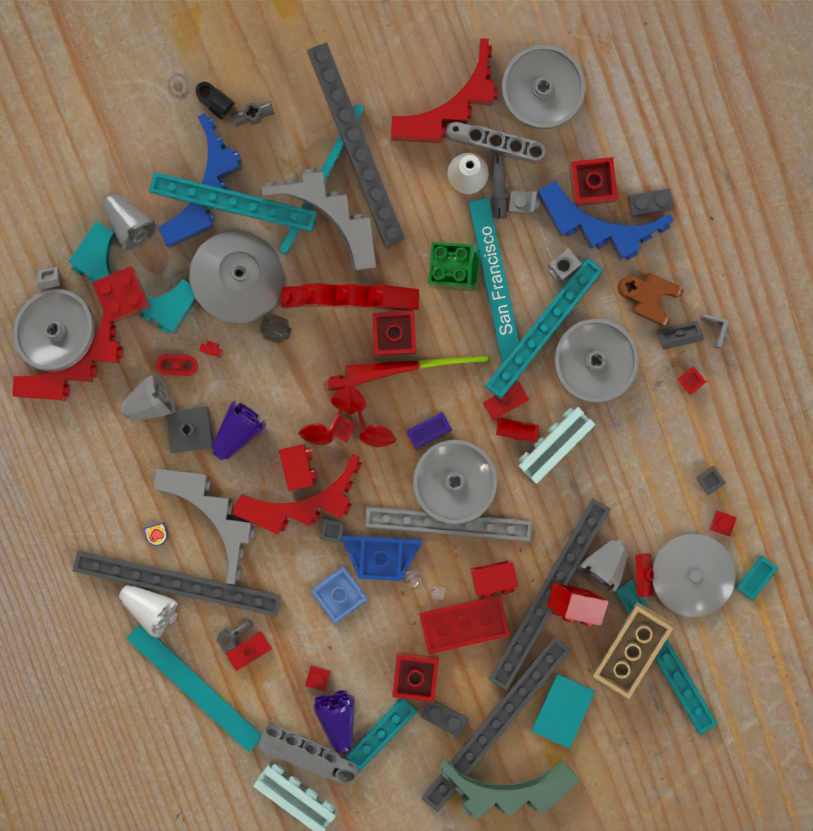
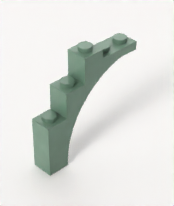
[439,757,580,820]

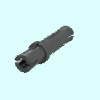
[492,155,508,219]

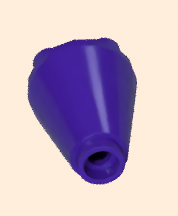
[313,690,355,753]

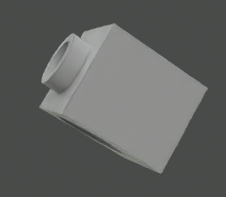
[548,248,582,282]

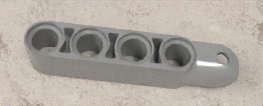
[445,122,546,164]
[258,724,358,784]

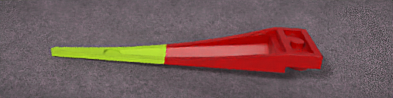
[324,355,490,391]

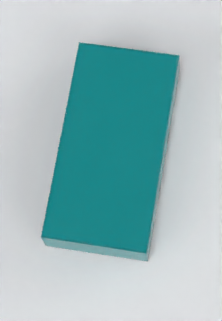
[735,555,778,601]

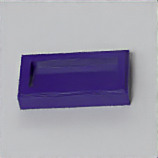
[406,412,452,450]

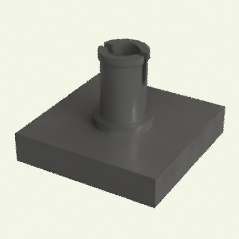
[166,407,213,453]

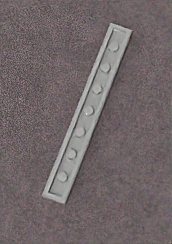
[365,506,532,542]

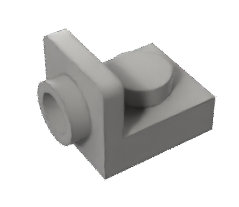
[508,190,540,215]

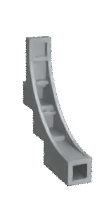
[258,168,376,270]
[154,469,256,584]

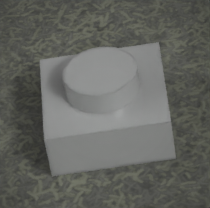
[37,266,60,290]

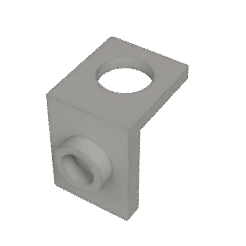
[701,314,729,349]

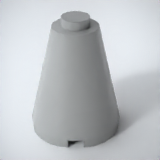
[102,193,157,251]

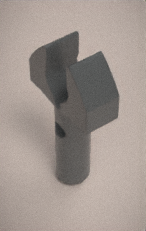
[217,620,253,650]

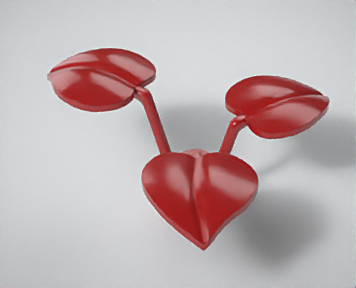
[298,382,397,447]

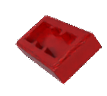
[483,382,529,420]
[496,418,539,443]
[635,553,654,597]
[225,631,272,671]

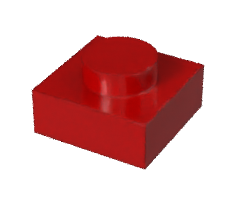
[199,341,223,358]
[676,366,707,396]
[330,416,357,443]
[709,510,737,537]
[305,665,331,692]

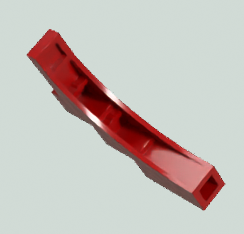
[391,38,498,143]
[281,283,419,311]
[12,310,124,401]
[232,454,362,535]

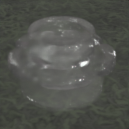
[402,570,422,588]

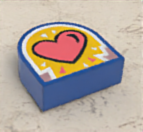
[144,522,168,546]

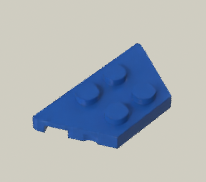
[342,535,422,581]

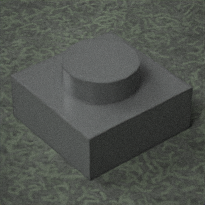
[696,466,726,495]
[320,518,345,543]

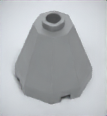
[121,374,176,421]
[577,540,628,593]

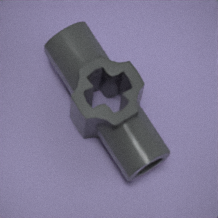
[231,101,275,127]

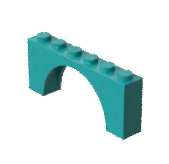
[68,221,197,334]

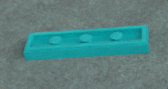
[345,698,418,771]

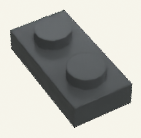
[628,189,673,217]
[657,321,704,350]
[421,700,468,737]

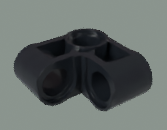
[195,82,235,120]

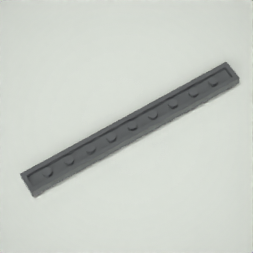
[307,42,405,247]
[489,498,610,690]
[73,551,282,617]
[421,636,571,812]

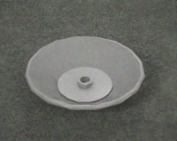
[189,230,284,324]

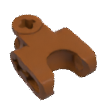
[617,273,684,326]

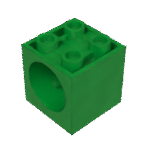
[428,242,480,292]

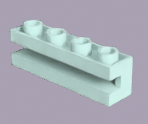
[518,407,596,484]
[253,762,337,831]

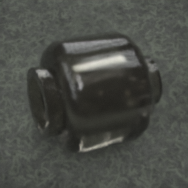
[259,314,292,344]

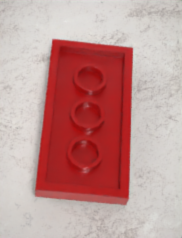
[419,595,510,654]

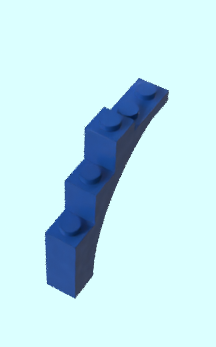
[158,113,242,249]
[537,181,674,261]

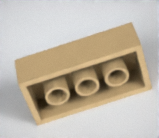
[593,602,674,699]

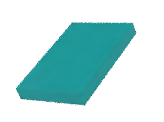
[531,673,595,749]

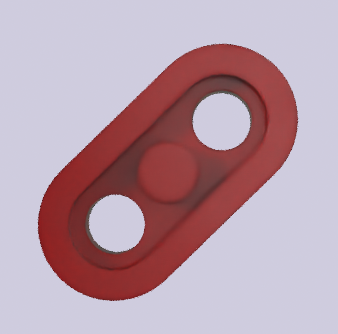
[156,354,198,376]

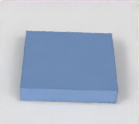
[310,566,369,624]

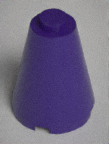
[212,401,266,460]

